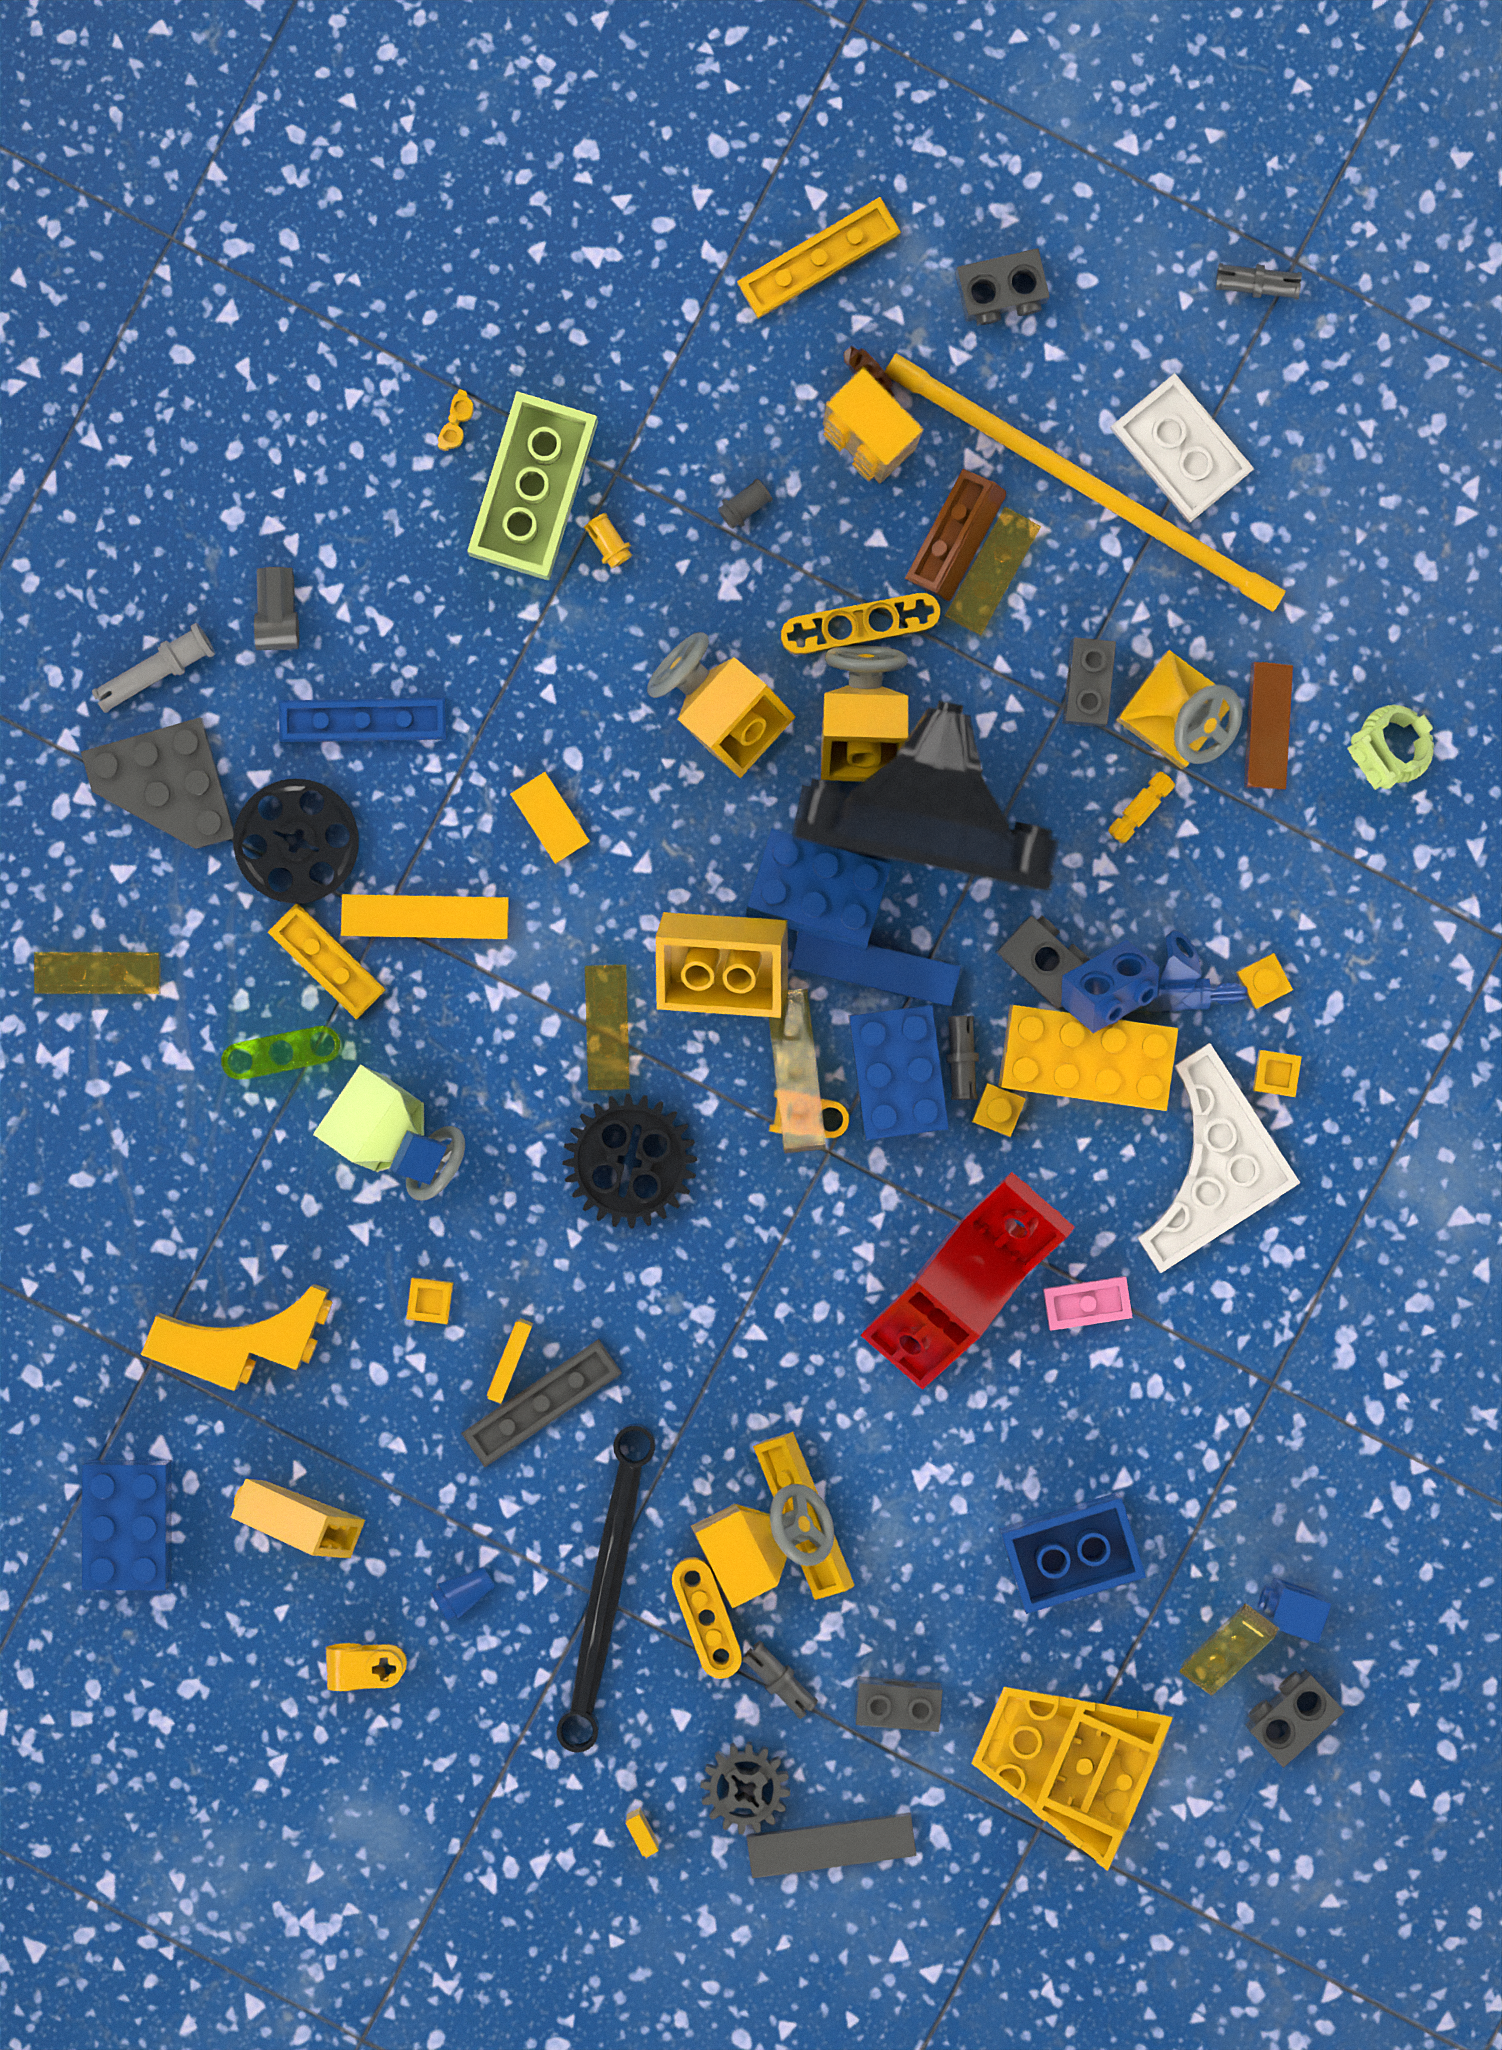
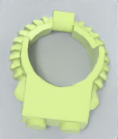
[1347,705,1434,790]

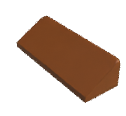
[905,469,1007,601]
[1244,662,1293,790]

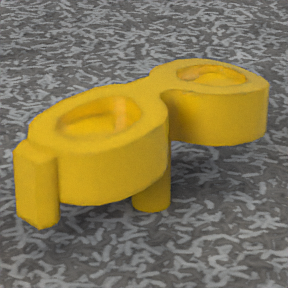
[438,389,474,451]

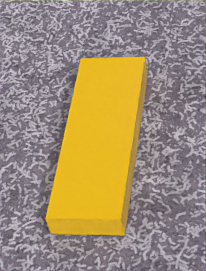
[268,904,386,1020]

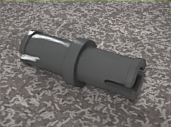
[1216,263,1302,299]
[946,1016,979,1100]
[742,1641,818,1719]

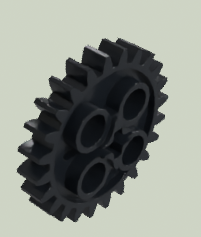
[562,1093,697,1229]

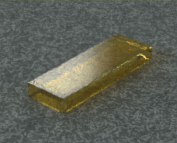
[944,506,1041,636]
[34,952,161,994]
[585,965,630,1090]
[1179,1603,1279,1696]

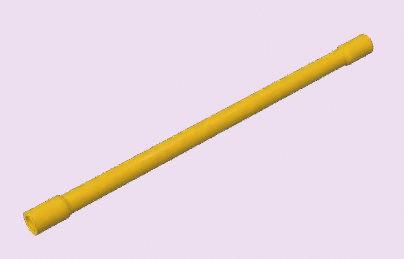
[885,353,1286,612]

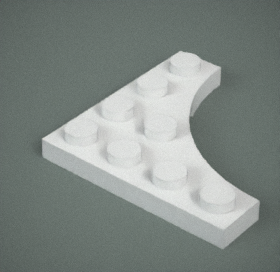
[1137,1043,1300,1273]

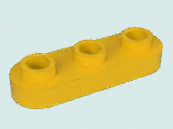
[672,1557,742,1679]

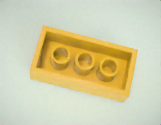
[822,368,923,484]
[998,1005,1178,1111]

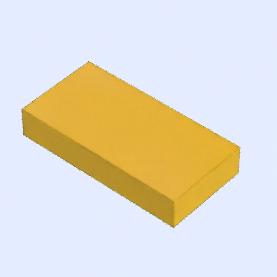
[510,772,590,864]
[486,1318,533,1404]

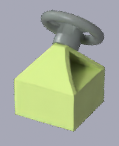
[313,1065,465,1201]

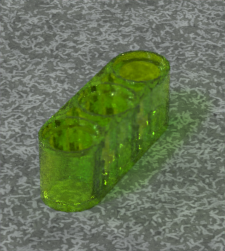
[221,1026,343,1080]

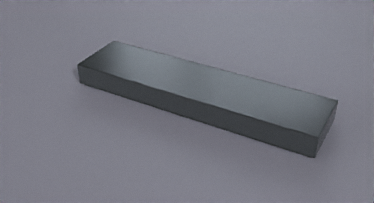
[461,1338,622,1467]
[746,1813,916,1878]

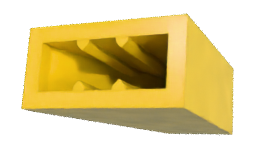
[231,1479,365,1559]

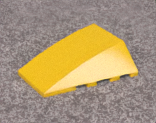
[971,1687,1173,1871]

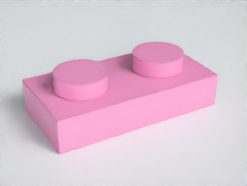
[1043,1276,1132,1331]

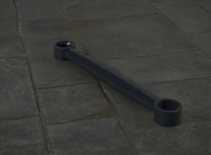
[557,1424,656,1753]

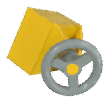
[647,632,796,778]
[821,645,908,782]
[1115,650,1242,769]
[691,1484,834,1608]

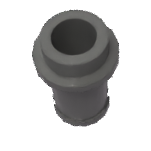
[718,479,773,529]

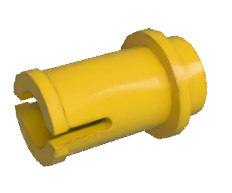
[583,513,632,569]

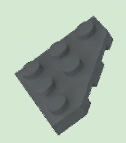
[81,717,234,849]

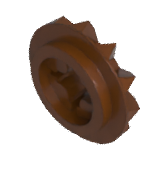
[843,346,894,398]

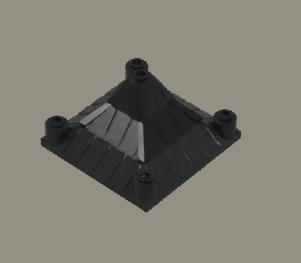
[792,701,1060,892]

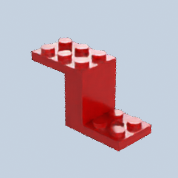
[860,1172,1075,1390]

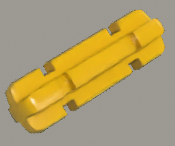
[1108,771,1175,843]

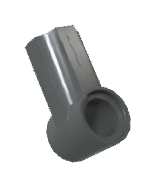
[254,567,299,650]

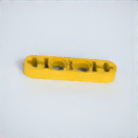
[781,593,940,655]

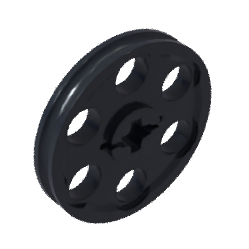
[233,779,359,904]

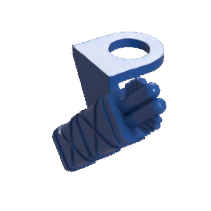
[1128,930,1247,1014]

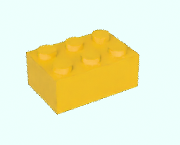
[655,912,788,1018]

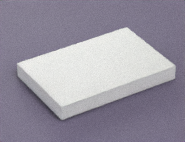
[1110,373,1254,523]

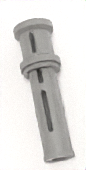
[92,622,215,713]

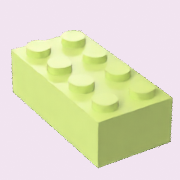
[467,391,598,581]

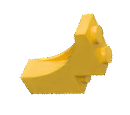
[141,1284,333,1391]

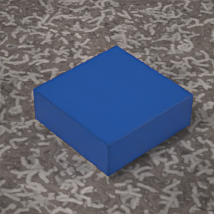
[390,1131,447,1185]

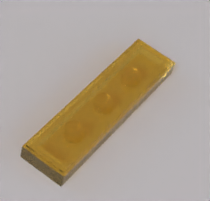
[769,989,826,1154]

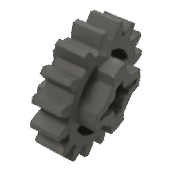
[700,1741,790,1834]

